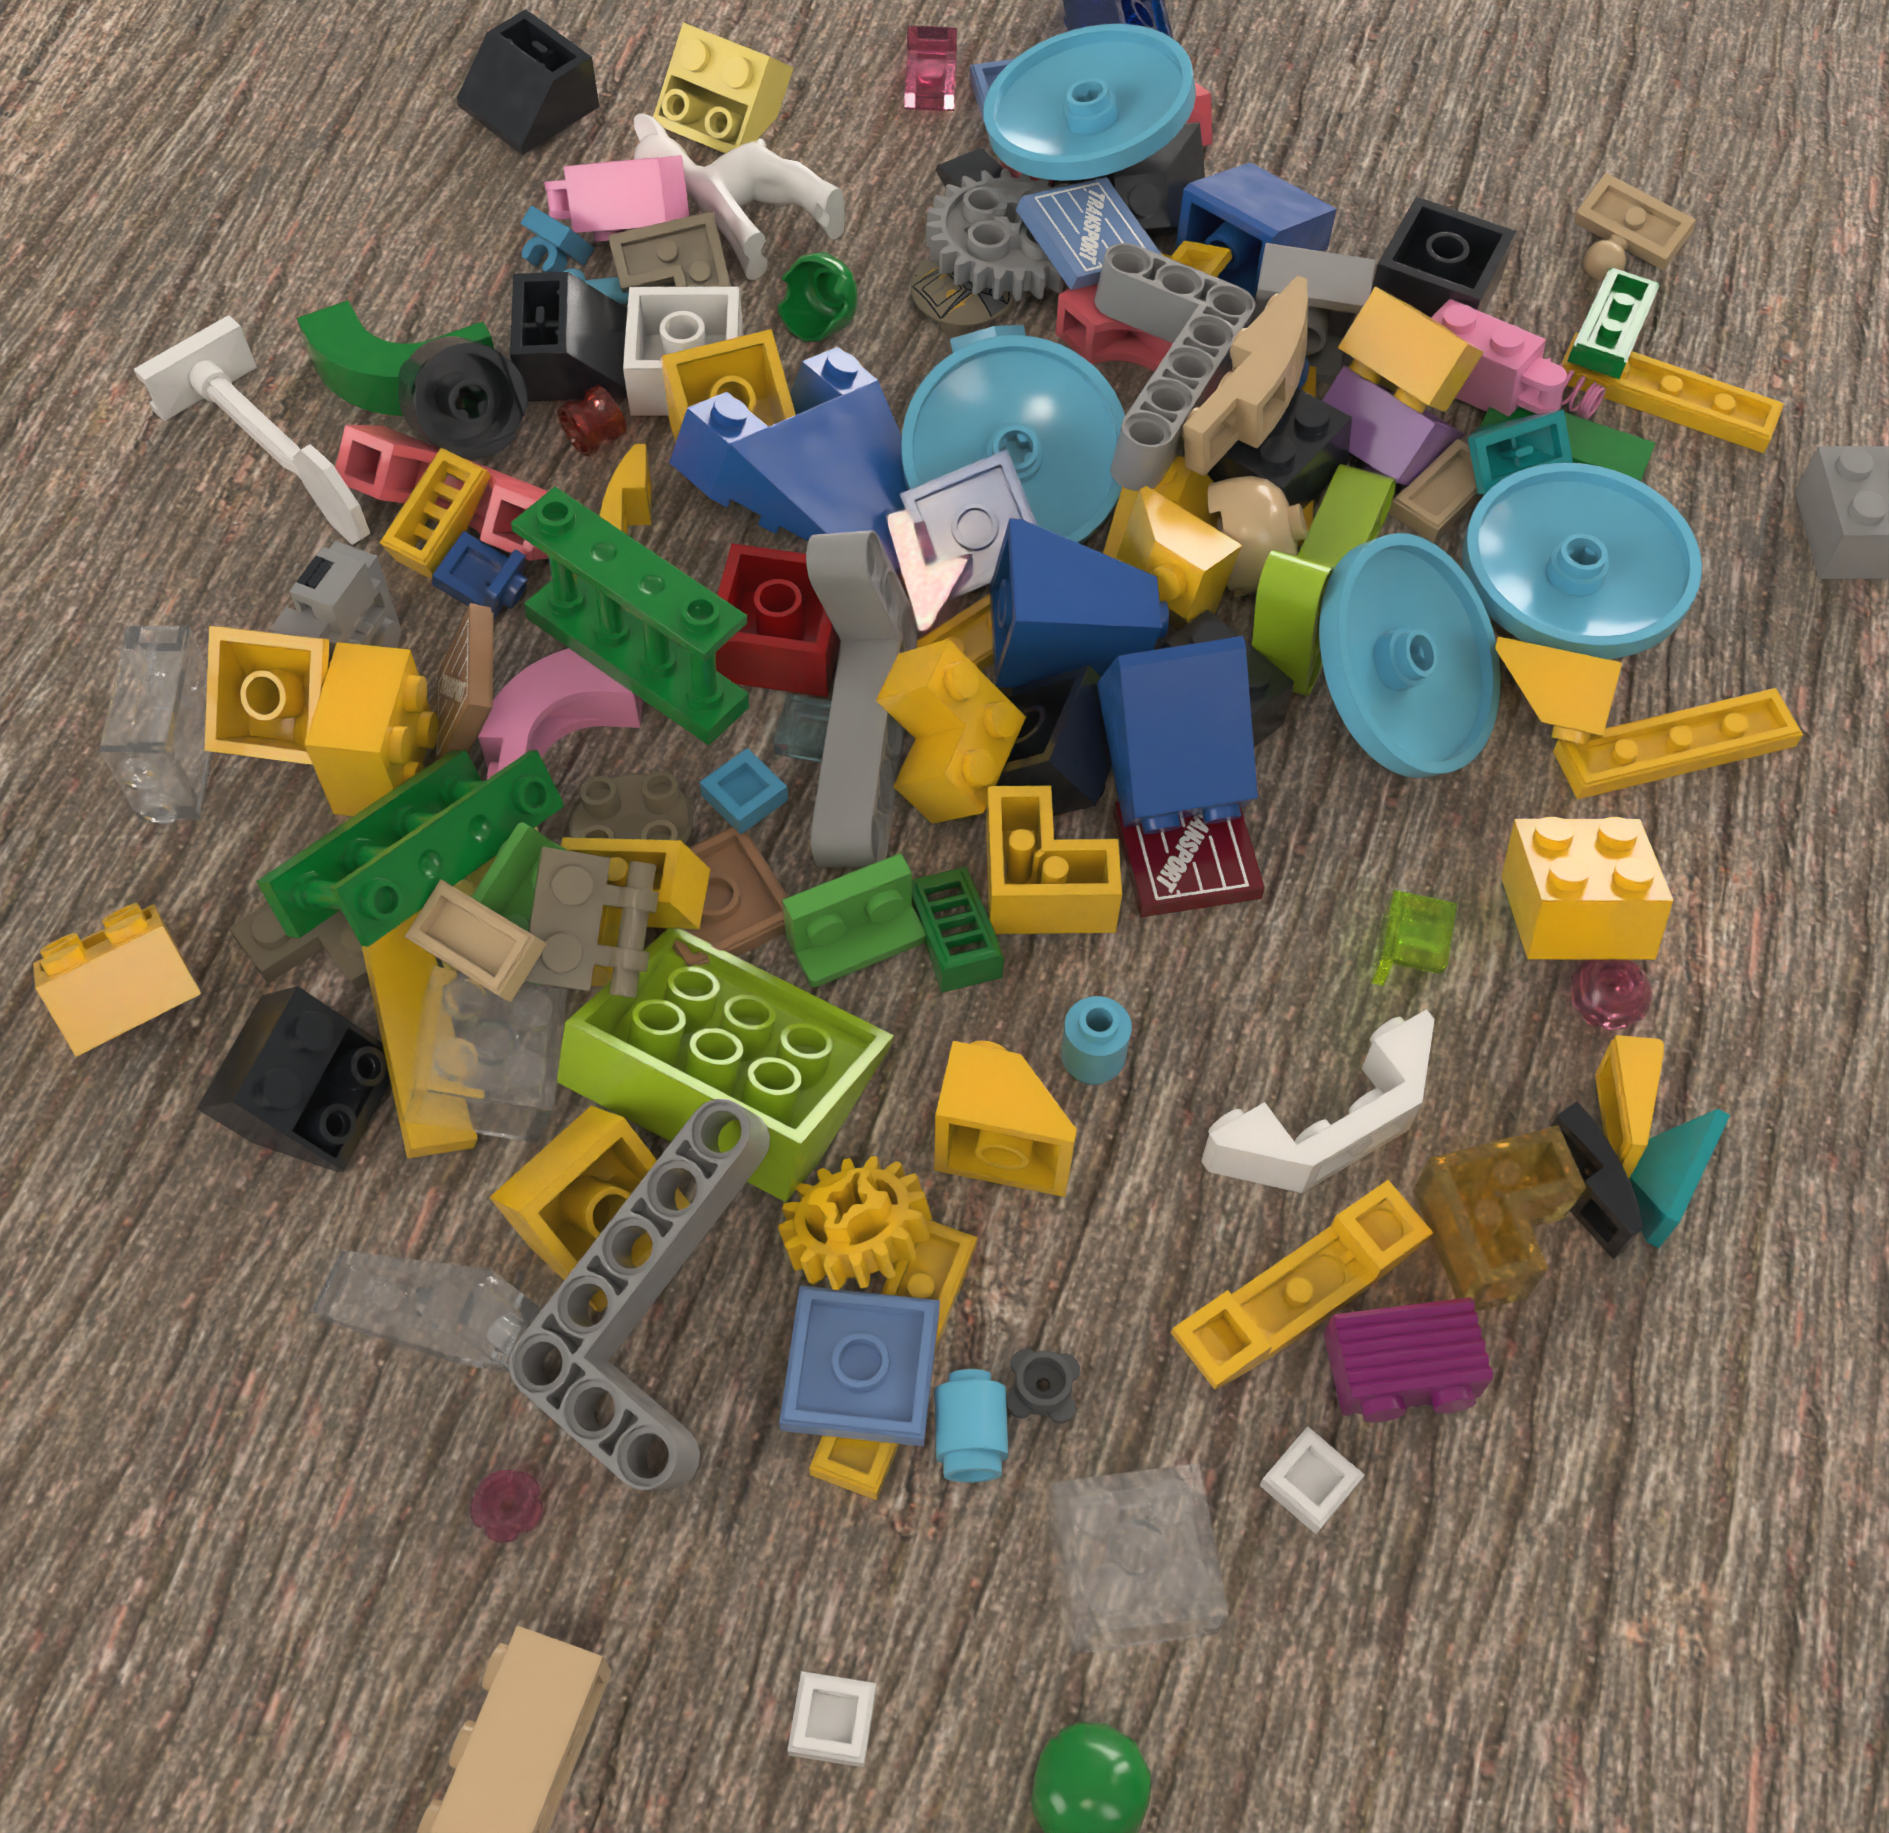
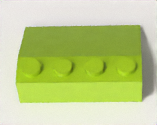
[556,928,894,1202]

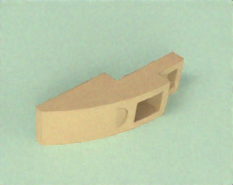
[1182,275,1308,476]

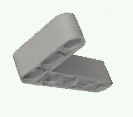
[1094,243,1255,491]
[806,530,917,868]
[509,1099,770,1490]

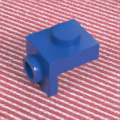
[432,531,529,620]

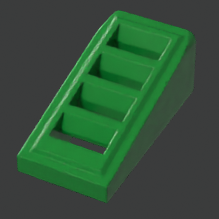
[912,866,1004,993]

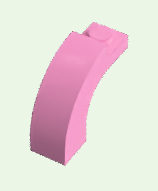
[478,648,644,779]

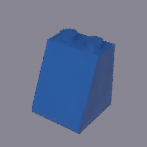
[1175,162,1337,301]
[990,518,1169,688]
[1096,636,1258,834]

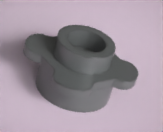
[1006,1349,1080,1424]

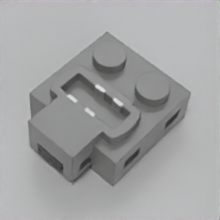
[269,540,402,668]

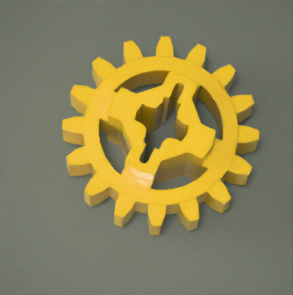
[778,1156,932,1290]

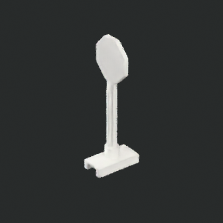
[134,315,371,545]

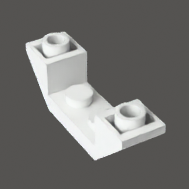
[1201,1009,1435,1193]

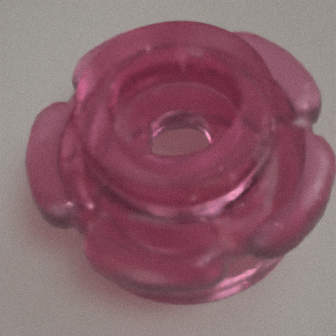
[470,1470,543,1543]

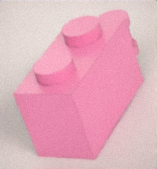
[544,155,689,242]
[1431,299,1567,417]

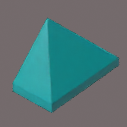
[1468,409,1573,494]
[1629,1109,1730,1248]

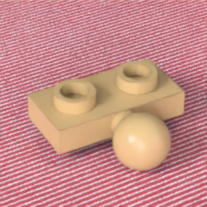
[1574,173,1696,281]

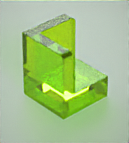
[1371,890,1457,986]

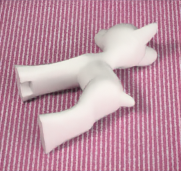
[634,113,845,280]

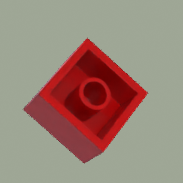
[716,543,841,697]

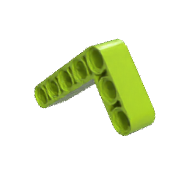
[1252,464,1396,697]

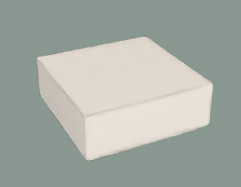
[1259,1426,1364,1534]
[787,1671,877,1767]

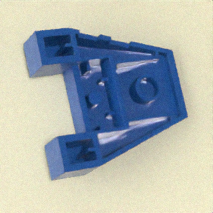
[669,347,926,575]

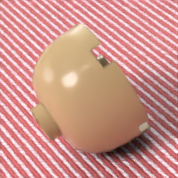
[1208,476,1308,598]

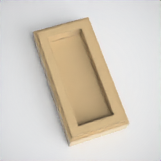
[1388,439,1484,543]
[405,879,547,1002]

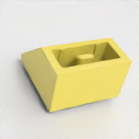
[653,22,794,153]

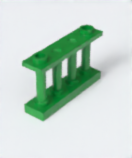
[511,486,749,746]
[256,750,565,947]

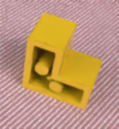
[1338,287,1484,413]
[876,639,1026,824]
[985,786,1122,934]
[561,837,710,986]

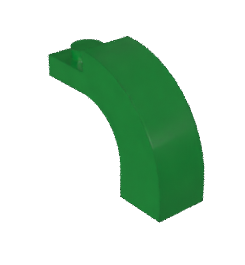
[296,300,494,416]

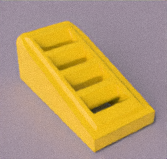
[379,448,491,579]
[1595,1035,1664,1179]

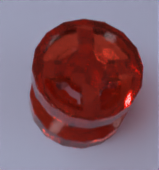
[557,385,627,456]

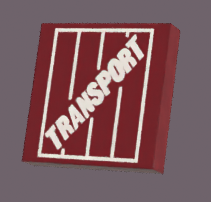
[1113,801,1265,918]

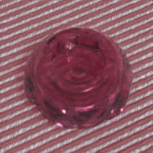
[1571,960,1652,1030]

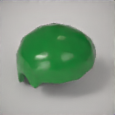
[777,252,858,342]
[1031,1722,1151,1833]

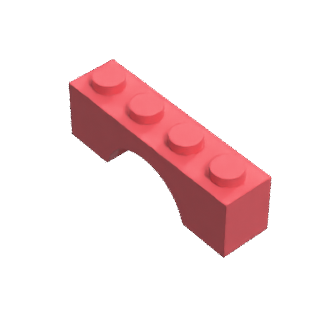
[1056,284,1233,372]
[335,425,549,561]

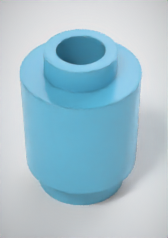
[1061,996,1132,1085]
[934,1369,1009,1483]

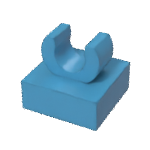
[520,205,594,272]
[699,748,788,835]

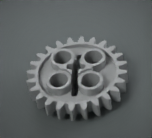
[925,168,1068,301]

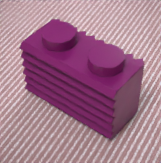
[1323,1297,1493,1423]

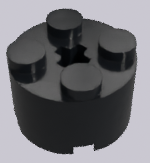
[398,336,528,459]

